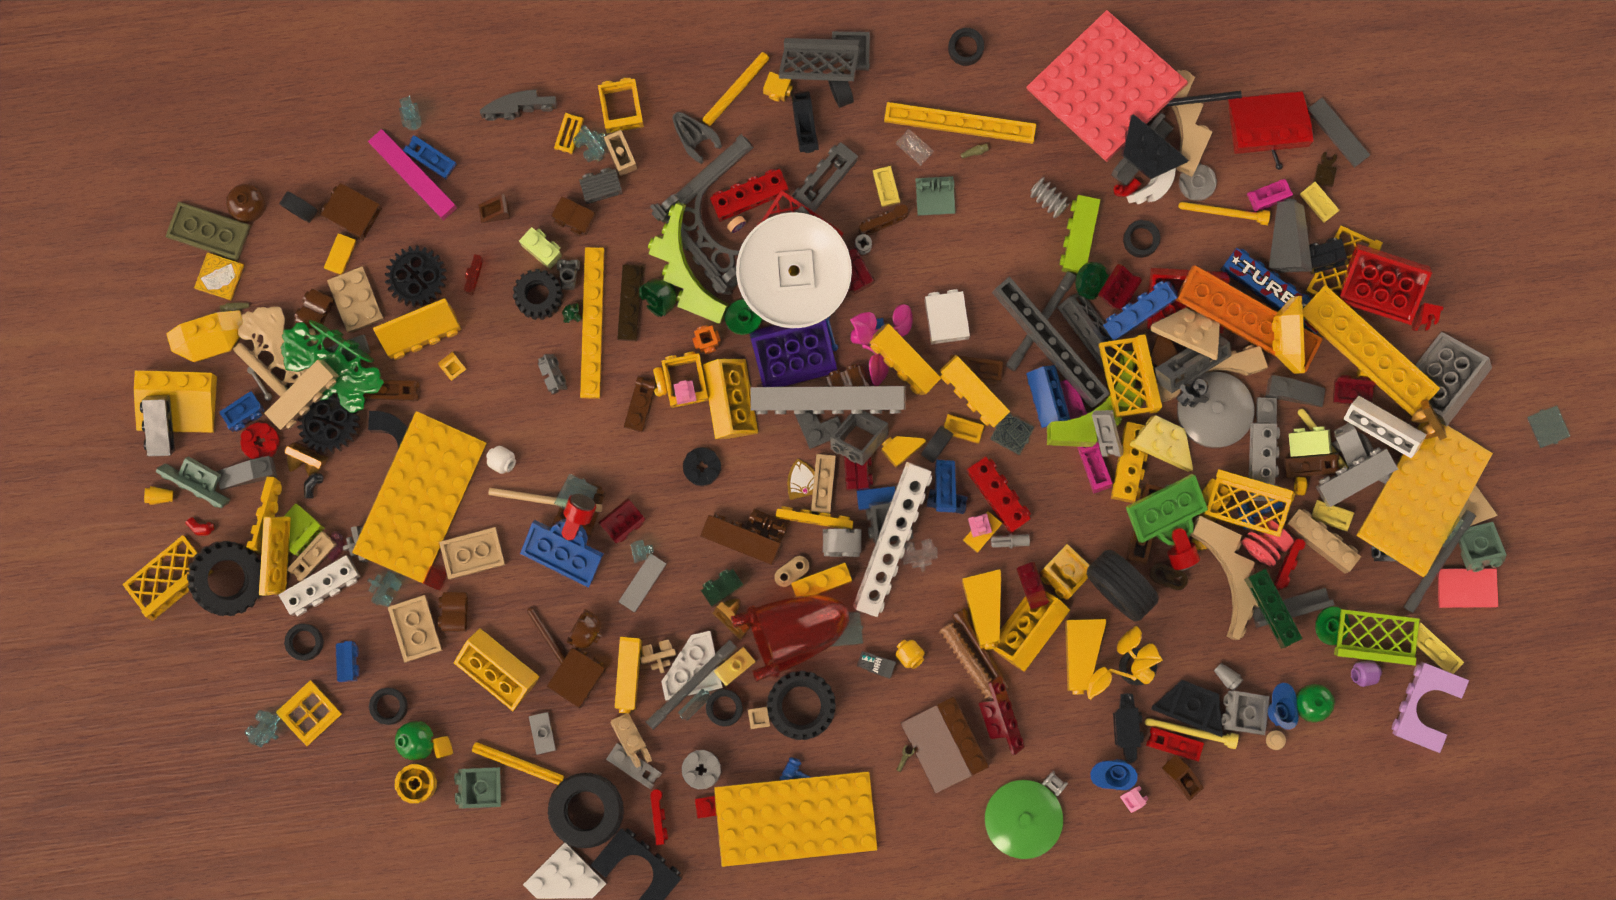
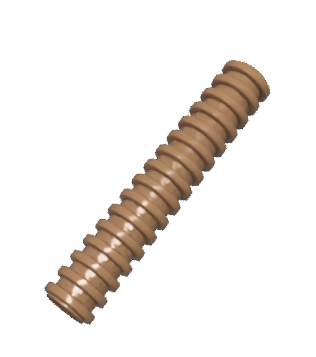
[939,622,993,700]

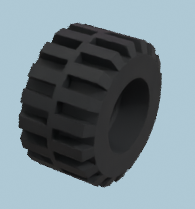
[513,269,563,320]

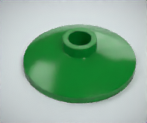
[725,299,762,335]
[1315,606,1350,645]

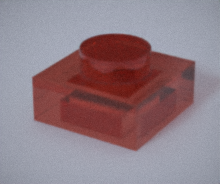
[422,566,447,591]

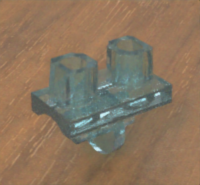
[399,96,421,130]
[573,125,606,162]
[368,571,402,607]
[245,710,280,748]

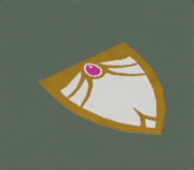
[787,459,815,500]

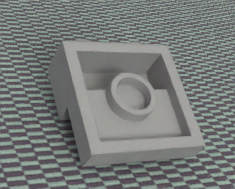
[1221,691,1269,735]

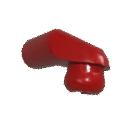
[1113,178,1142,197]
[185,517,215,536]

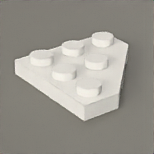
[661,631,723,701]
[523,843,607,899]

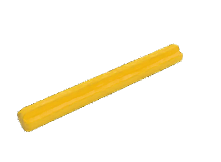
[702,52,769,126]
[472,742,564,785]

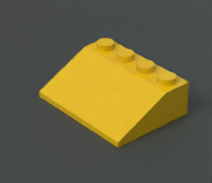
[373,298,462,360]
[134,371,217,433]

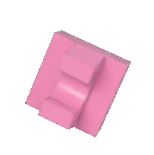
[673,380,697,405]
[968,513,992,537]
[1120,786,1148,813]

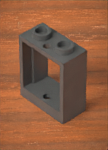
[830,411,888,466]

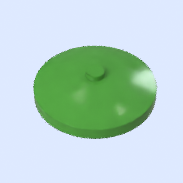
[984,780,1063,859]

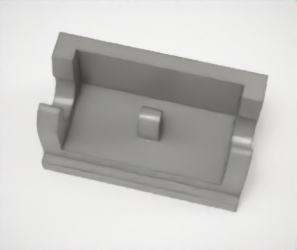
[1334,422,1367,468]

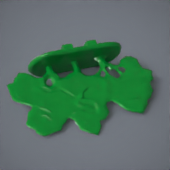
[280,320,384,413]

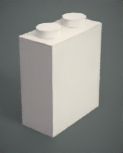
[924,289,970,345]

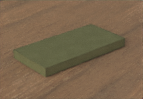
[165,201,251,261]

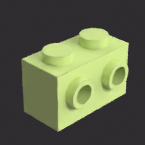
[519,227,562,270]
[1289,426,1332,457]

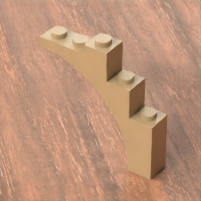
[1171,70,1212,177]
[1189,516,1259,640]

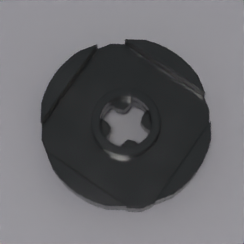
[683,448,721,487]

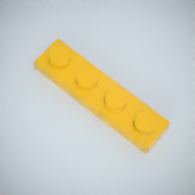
[776,506,853,530]

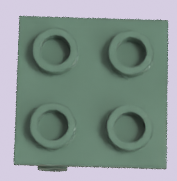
[915,177,955,216]

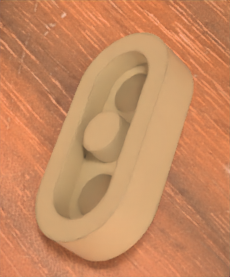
[775,556,809,588]

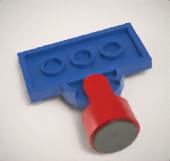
[520,494,604,588]

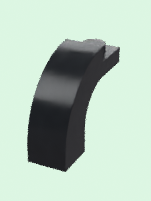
[791,91,819,153]
[368,411,408,449]

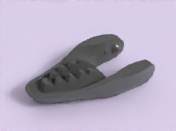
[672,112,722,164]

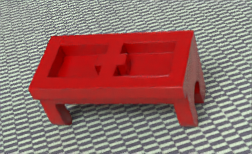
[1412,303,1444,331]

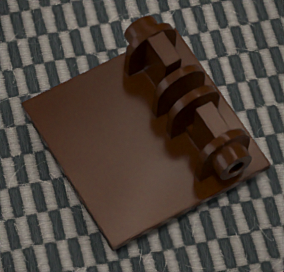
[745,508,789,542]

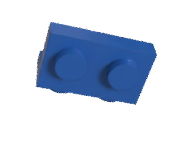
[219,391,265,432]
[336,641,359,682]

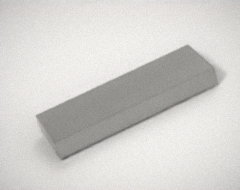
[619,553,667,612]

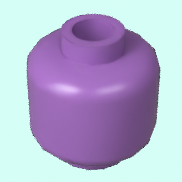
[1351,660,1382,687]

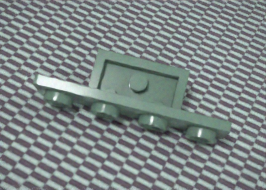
[156,456,230,508]

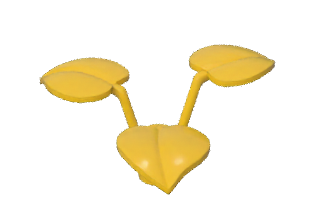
[1087,626,1163,700]

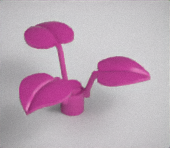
[850,304,913,386]

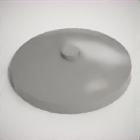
[1177,372,1254,448]

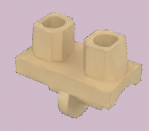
[640,640,676,674]

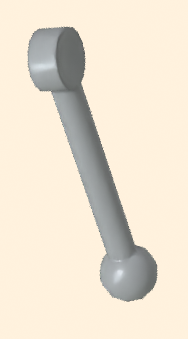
[247,367,272,400]

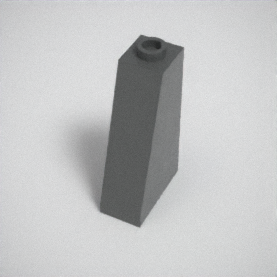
[1269,199,1312,273]

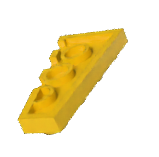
[246,477,282,556]

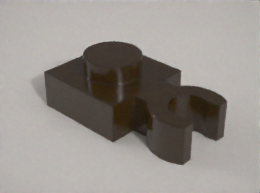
[1313,152,1337,188]

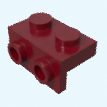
[1098,264,1142,311]
[1332,375,1376,405]
[598,498,646,544]

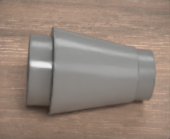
[1214,663,1243,691]

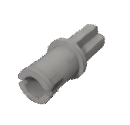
[991,533,1030,549]

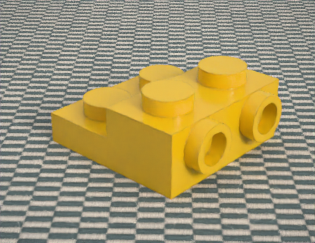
[1039,544,1090,600]

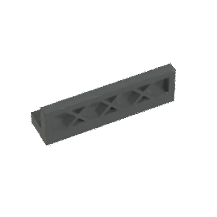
[1111,113,1173,185]
[1057,293,1125,368]
[1252,588,1334,628]

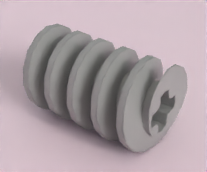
[1030,177,1071,218]

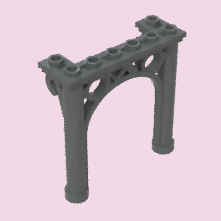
[650,133,811,295]

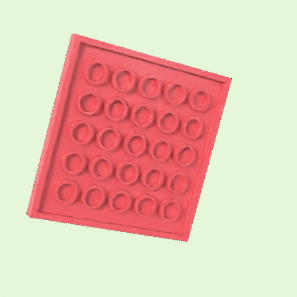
[1027,10,1188,162]

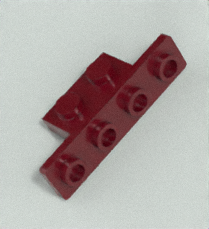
[979,676,1025,755]

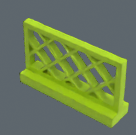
[1334,609,1420,666]

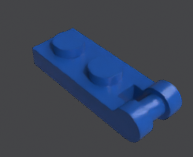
[403,135,457,179]

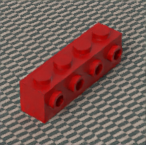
[710,169,789,222]
[966,456,1031,533]

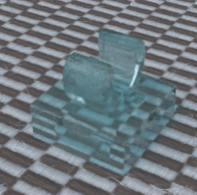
[630,540,654,563]

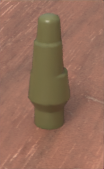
[961,143,989,158]
[220,302,249,312]

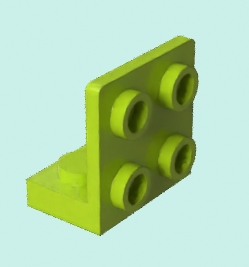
[285,504,325,556]

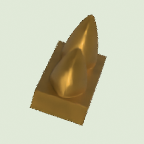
[1411,399,1447,440]
[285,442,328,476]
[712,599,751,639]

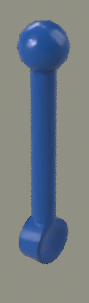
[825,316,838,351]

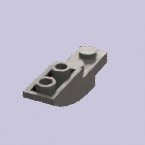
[480,90,557,121]

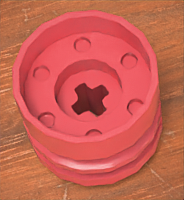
[1242,516,1294,568]

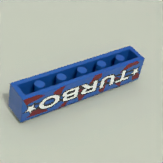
[1220,248,1318,334]

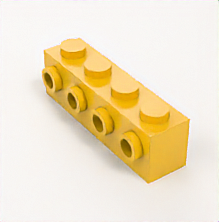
[869,323,941,395]
[939,355,1010,428]
[1111,422,1148,503]

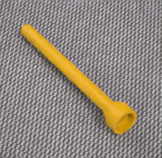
[1178,202,1270,226]

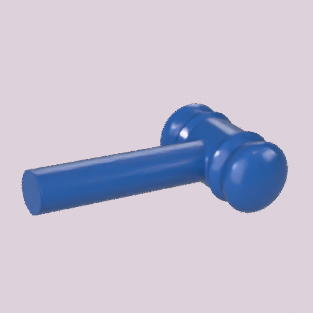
[1236,501,1283,529]
[779,757,811,781]

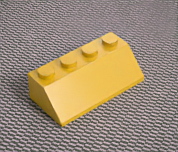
[703,359,758,439]
[992,591,1070,672]
[454,628,540,711]

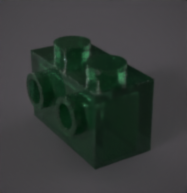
[701,568,744,608]

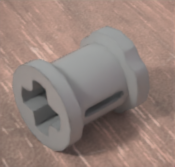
[855,234,872,255]
[1042,771,1068,796]

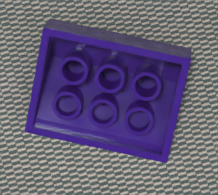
[749,319,837,387]

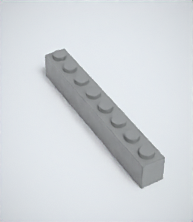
[751,386,906,414]

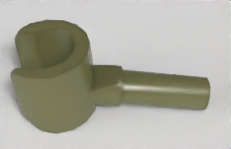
[897,745,915,772]

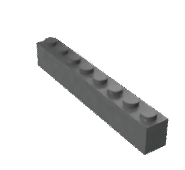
[992,276,1110,408]

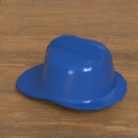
[1268,683,1299,730]
[1090,759,1138,790]

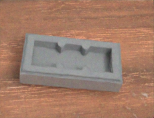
[529,712,556,755]

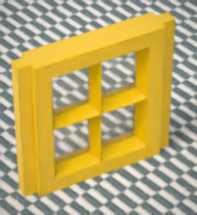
[276,680,342,746]

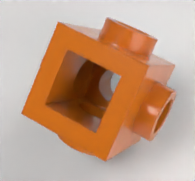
[692,325,721,354]

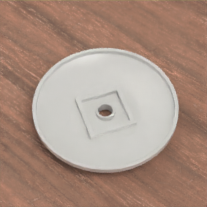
[736,212,852,328]

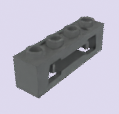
[792,142,858,212]
[1155,335,1231,393]

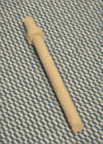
[489,488,602,512]

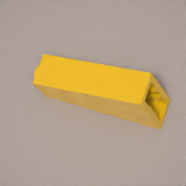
[962,569,1001,650]
[1065,619,1106,695]
[615,637,642,714]

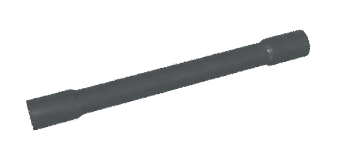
[1006,271,1076,371]
[1404,510,1476,613]
[646,640,737,730]

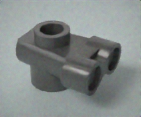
[557,260,580,290]

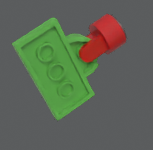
[1126,474,1208,571]

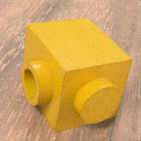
[763,72,793,102]

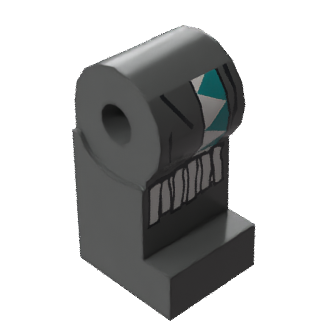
[857,651,896,679]

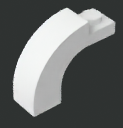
[1126,168,1176,204]

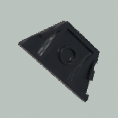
[1121,114,1189,179]
[1151,680,1223,738]

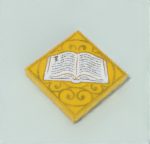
[194,253,244,301]

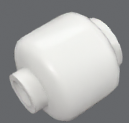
[486,446,516,474]

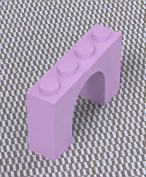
[1392,662,1469,753]

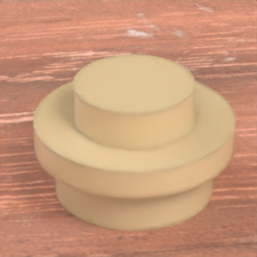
[1266,730,1286,750]

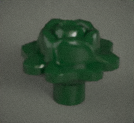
[562,303,582,323]

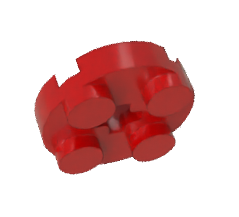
[240,423,280,459]

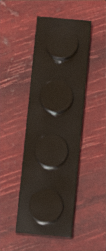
[617,265,642,342]

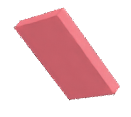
[1437,569,1498,608]

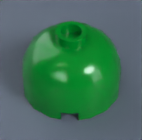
[1296,684,1335,723]
[395,721,434,760]

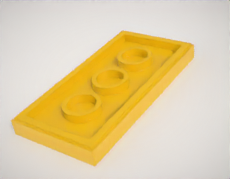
[259,516,291,596]

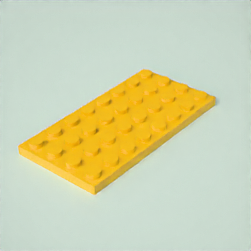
[352,411,486,584]
[1356,421,1493,577]
[714,772,877,867]

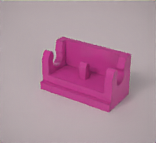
[1247,179,1293,212]

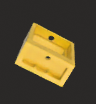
[598,78,644,134]
[662,352,709,408]

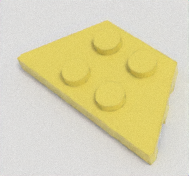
[1130,415,1193,472]

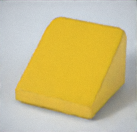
[438,352,466,381]
[432,736,453,758]

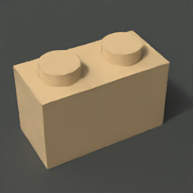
[604,130,637,176]

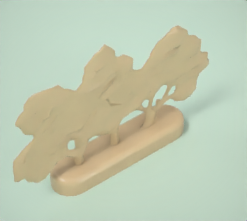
[233,307,317,397]

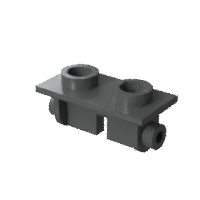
[537,354,567,395]

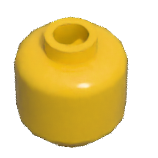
[896,640,924,669]

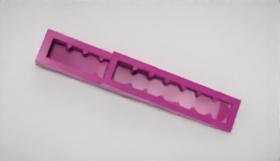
[368,129,457,221]
[1060,380,1113,494]

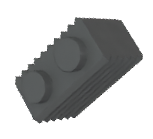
[579,168,623,204]

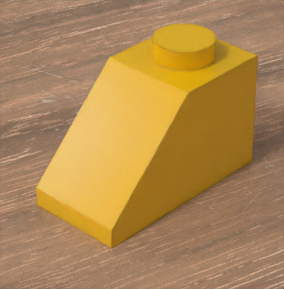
[881,436,926,468]

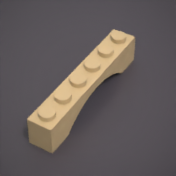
[1155,345,1268,403]

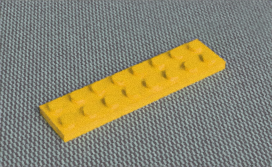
[1303,285,1440,416]

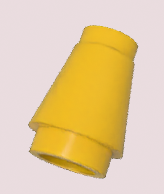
[144,486,173,505]

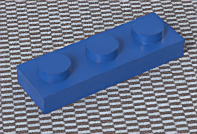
[935,460,956,513]

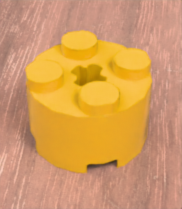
[395,764,437,803]

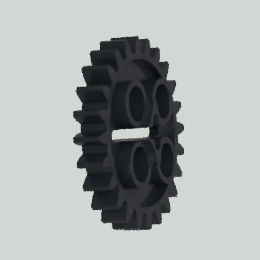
[385,246,447,308]
[297,393,360,454]

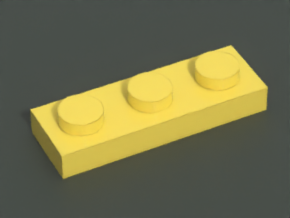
[1409,622,1464,674]

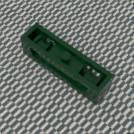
[1244,569,1303,649]

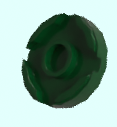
[1075,261,1109,300]

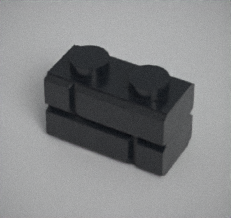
[1309,238,1348,274]

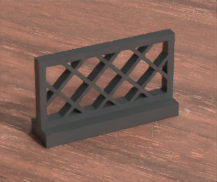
[779,38,860,81]

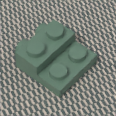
[1458,522,1507,572]
[454,767,501,808]

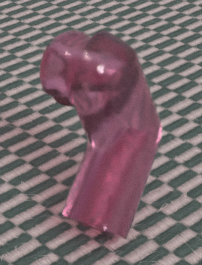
[327,532,344,561]

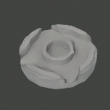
[1179,163,1217,201]

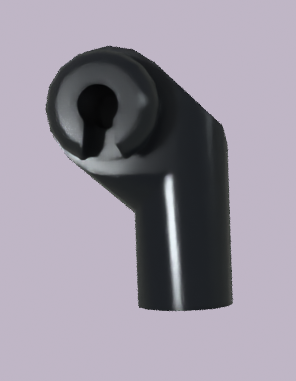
[304,472,324,499]

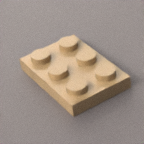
[327,266,384,334]
[439,527,505,580]
[388,595,443,663]

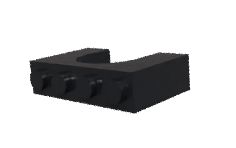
[591,828,682,900]

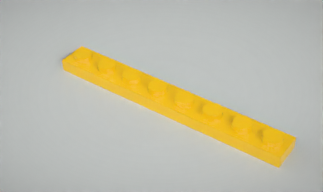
[884,102,1036,144]
[580,247,605,399]

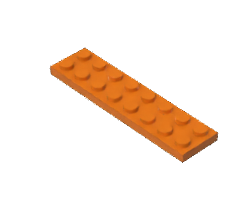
[1176,265,1323,372]

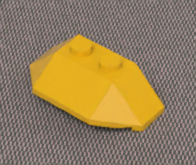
[1272,296,1305,374]
[166,310,243,363]

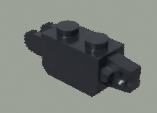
[1113,693,1144,763]

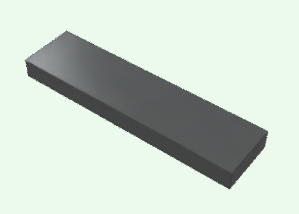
[1308,98,1370,168]

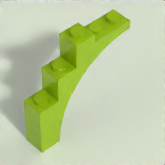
[648,202,729,324]
[1047,351,1144,447]

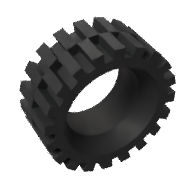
[767,671,836,740]

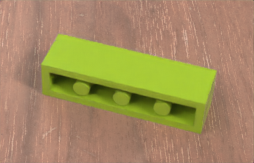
[1059,195,1100,275]

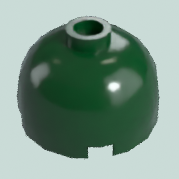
[639,279,676,317]

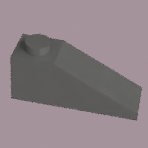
[1265,375,1325,407]
[217,456,277,490]

